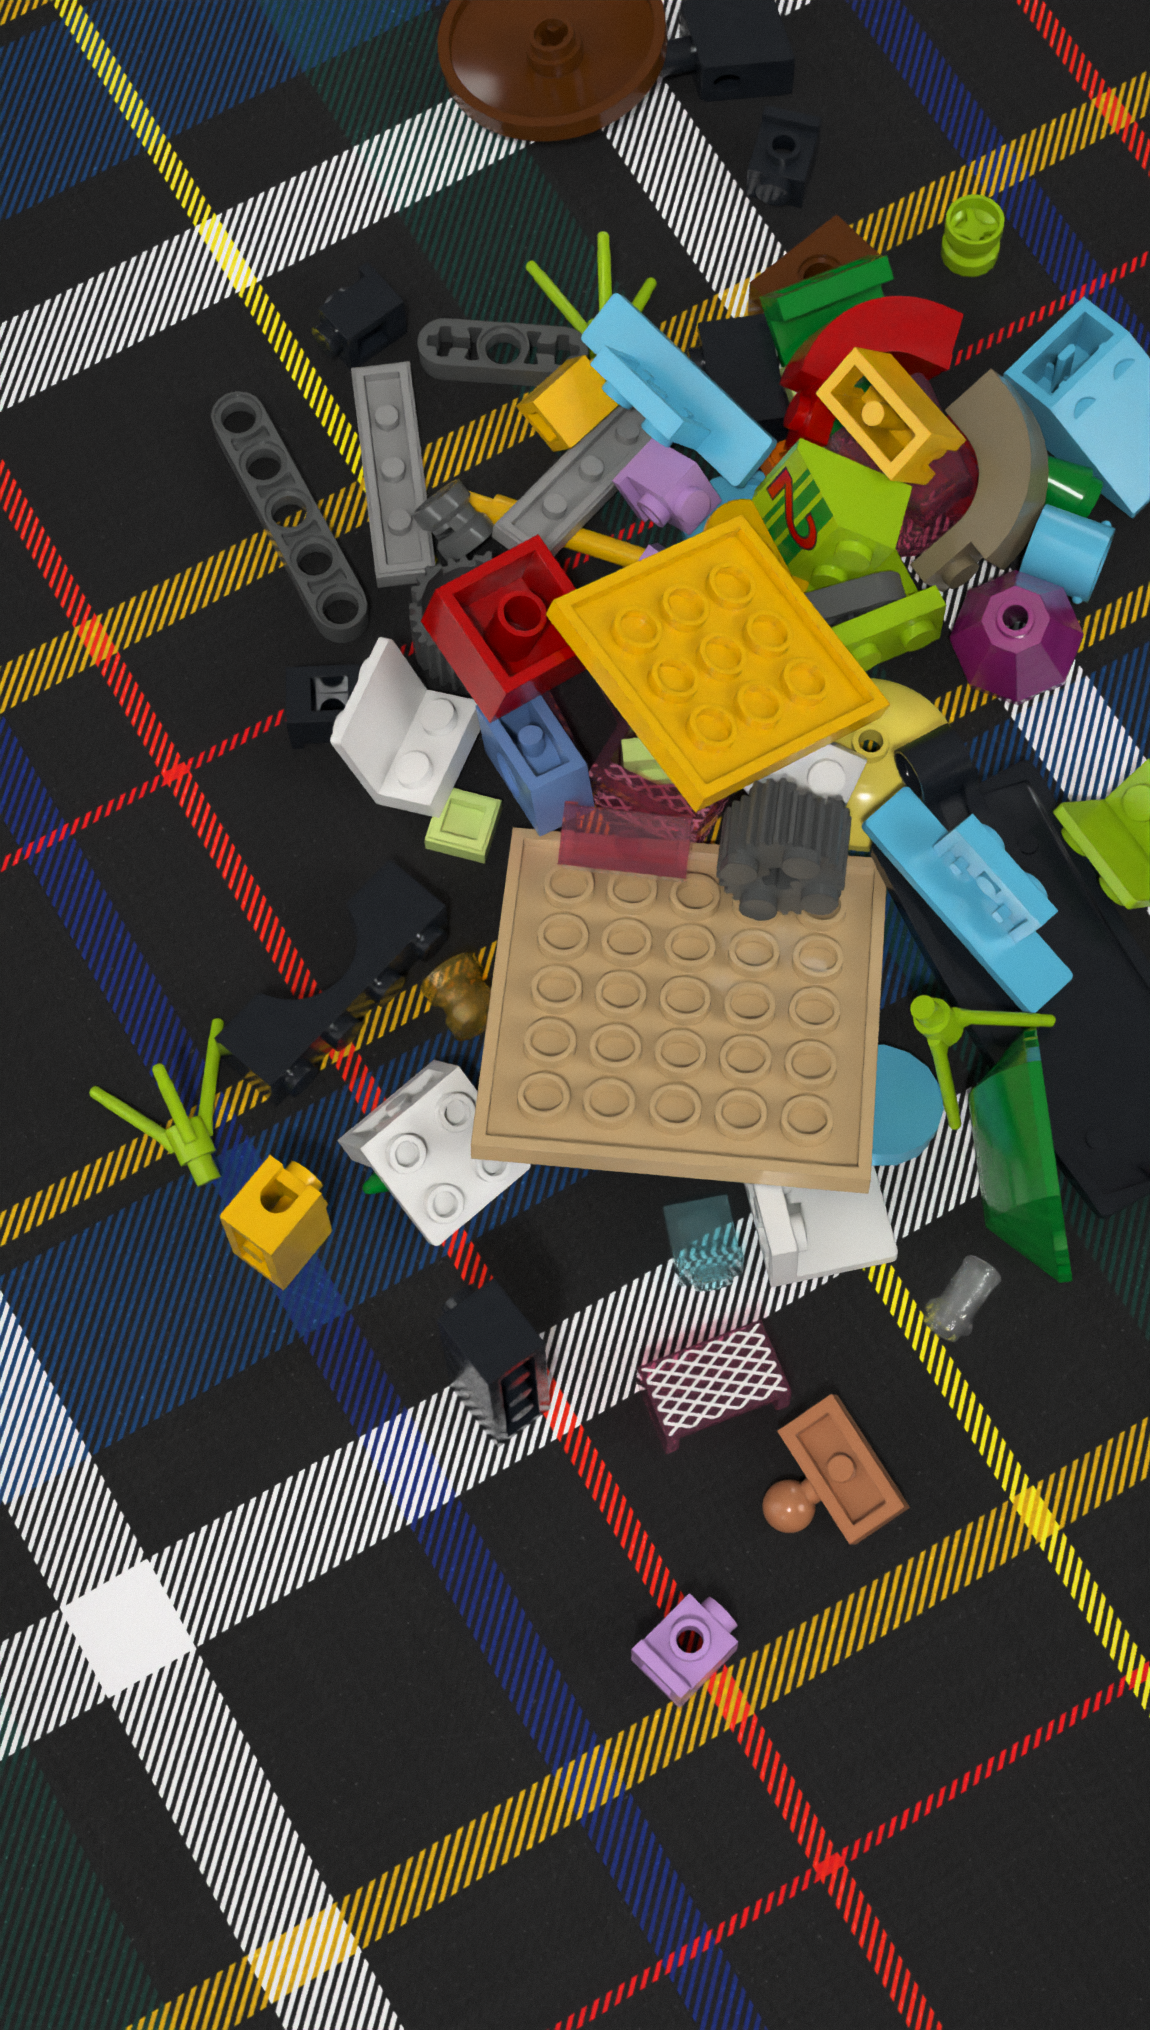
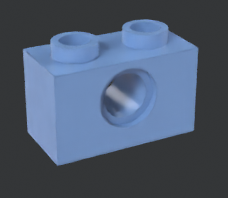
[475,695,595,836]

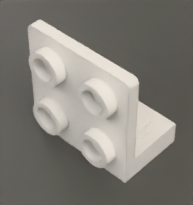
[330,637,480,818]
[337,1060,530,1246]
[744,1166,898,1287]

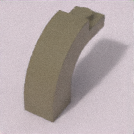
[910,368,1049,592]

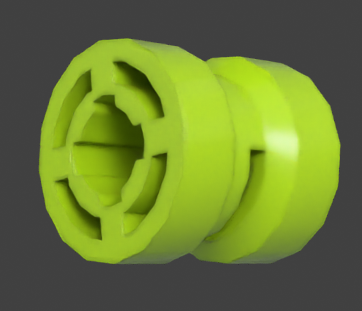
[941,194,1004,277]

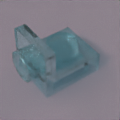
[663,1194,744,1291]

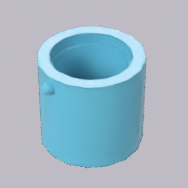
[1020,504,1116,604]

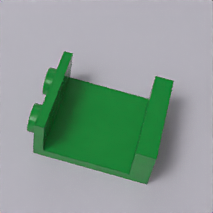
[759,255,930,442]

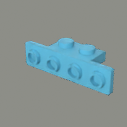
[581,293,777,488]
[862,787,1073,1013]

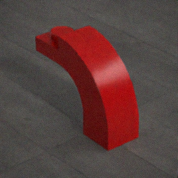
[779,296,964,451]

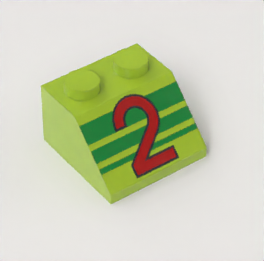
[752,438,912,590]

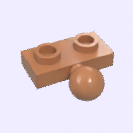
[762,1394,910,1545]

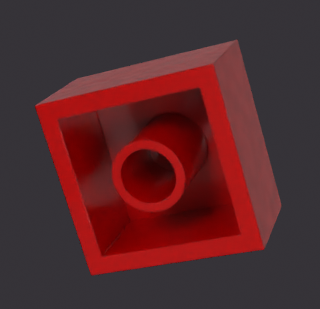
[420,534,586,723]

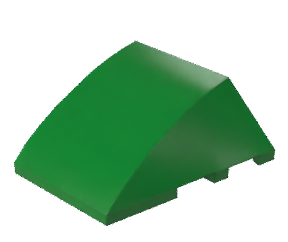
[968,1027,1073,1283]

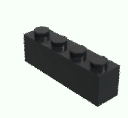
[437,1278,550,1448]

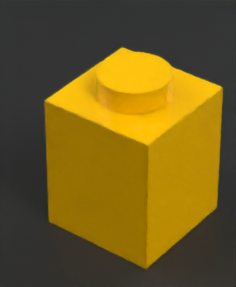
[516,355,619,452]

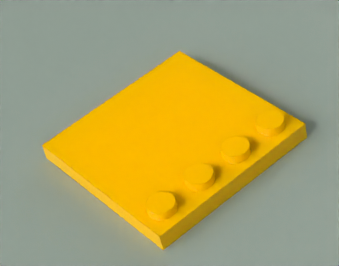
[546,514,890,813]

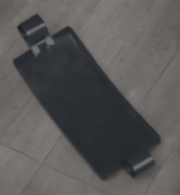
[870,723,1150,1219]

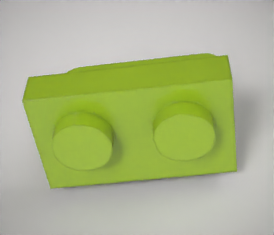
[805,548,946,671]

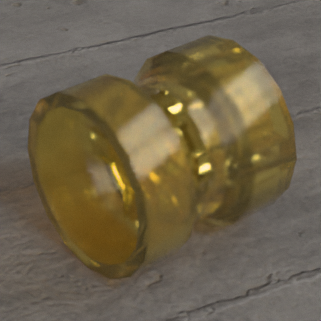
[421,952,492,1041]

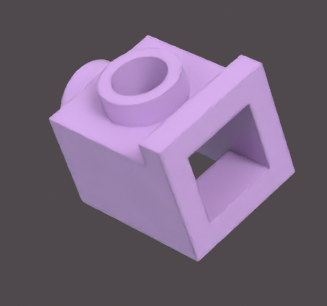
[612,438,722,535]
[631,1593,738,1709]

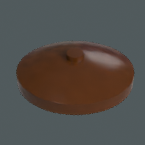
[438,0,668,141]

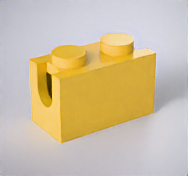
[815,347,966,485]
[219,1155,332,1291]

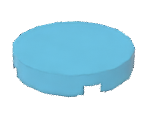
[872,1045,944,1166]

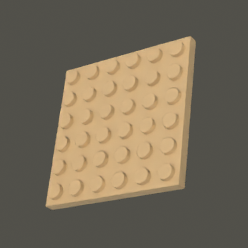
[471,827,886,1194]

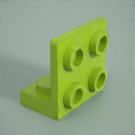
[1053,758,1150,909]

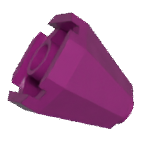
[949,570,1084,705]

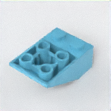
[1003,297,1150,519]

